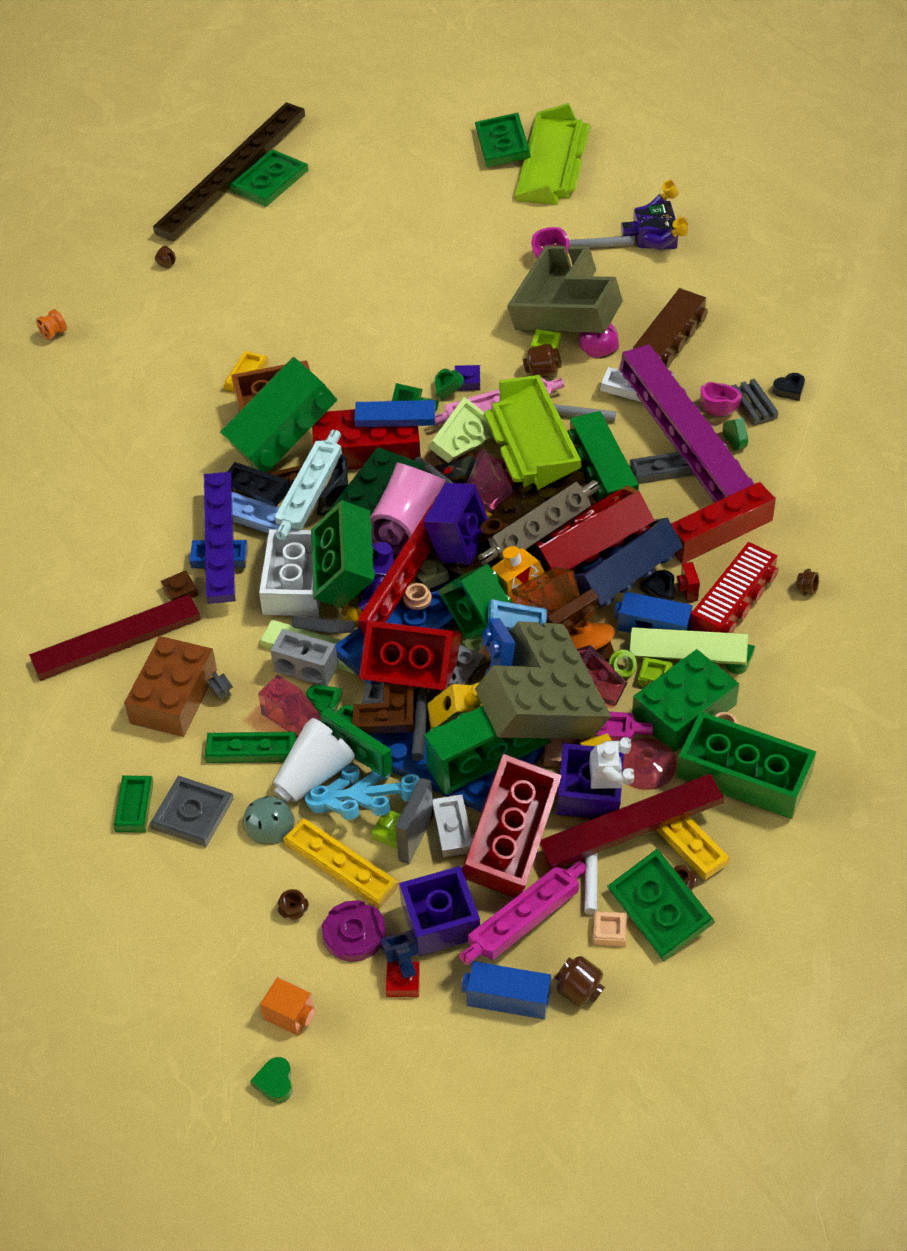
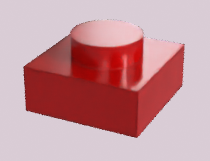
[677,562,700,603]
[386,962,420,997]

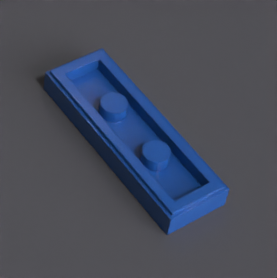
[355,400,435,427]

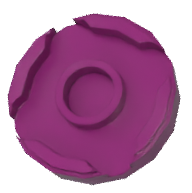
[322,900,386,962]

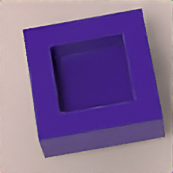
[455,365,480,391]

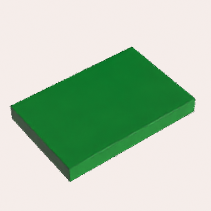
[475,113,531,168]
[230,149,309,207]
[607,848,716,961]

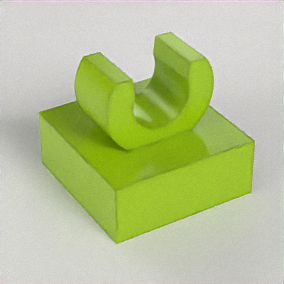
[371,810,401,850]

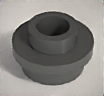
[207,672,233,700]

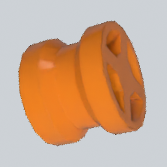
[36,309,67,340]

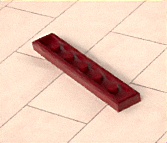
[29,594,201,681]
[539,774,724,870]

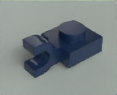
[380,930,419,978]

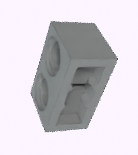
[270,629,338,686]

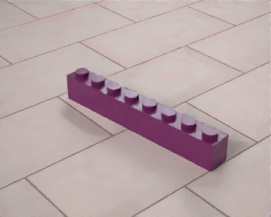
[619,344,754,503]

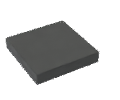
[150,775,234,847]
[395,778,434,864]

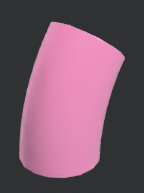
[370,462,446,556]

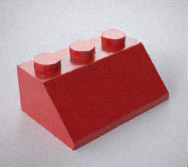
[359,620,461,690]

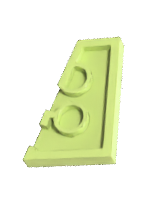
[427,397,494,463]

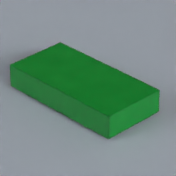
[114,775,154,832]

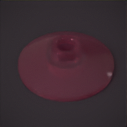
[623,738,677,790]

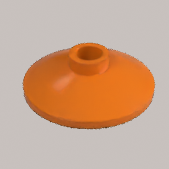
[569,621,615,654]

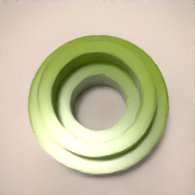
[608,649,637,679]

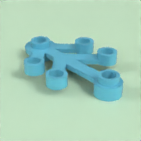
[305,765,419,820]

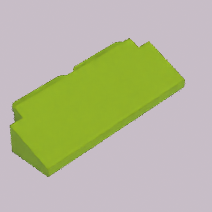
[515,103,591,205]
[485,375,581,490]

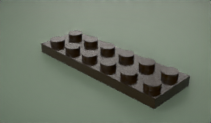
[445,471,585,579]

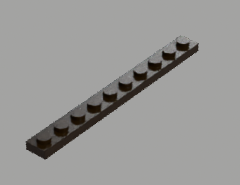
[153,102,305,241]

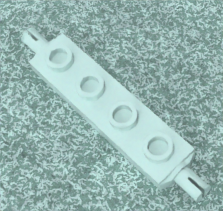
[275,430,342,540]

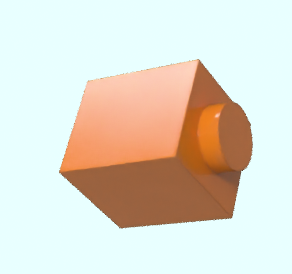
[260,977,315,1036]

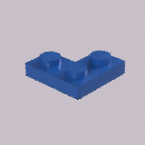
[482,618,515,675]

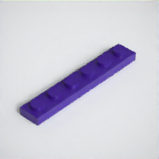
[204,472,236,604]

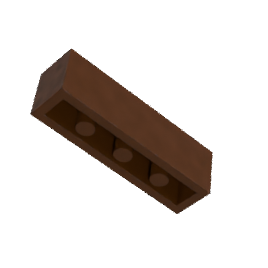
[633,288,708,368]

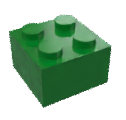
[438,564,513,639]

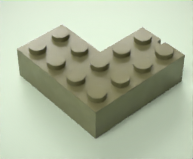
[507,246,623,333]
[475,621,611,739]

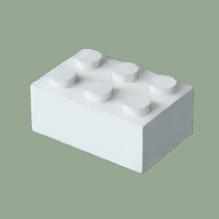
[259,529,321,616]

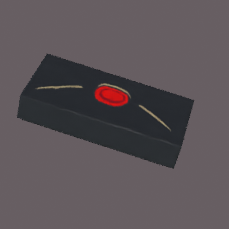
[434,456,478,484]

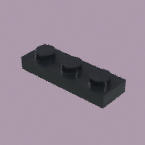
[227,462,292,507]

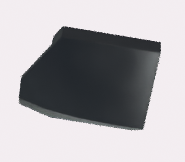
[317,454,349,516]

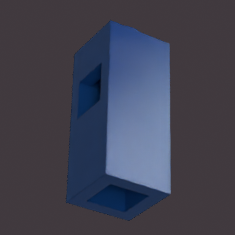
[614,592,693,633]
[462,961,551,1020]

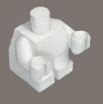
[589,737,634,789]

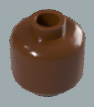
[523,344,562,379]
[554,956,605,1006]

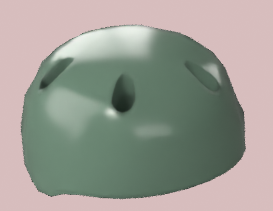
[243,796,295,844]

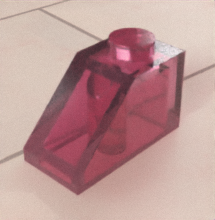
[466,449,514,513]
[577,645,627,706]
[258,674,321,737]

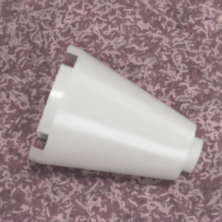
[273,718,355,803]

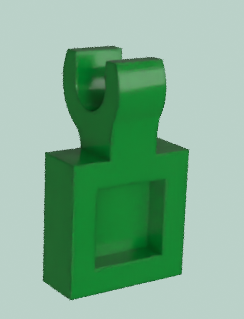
[392,383,439,411]

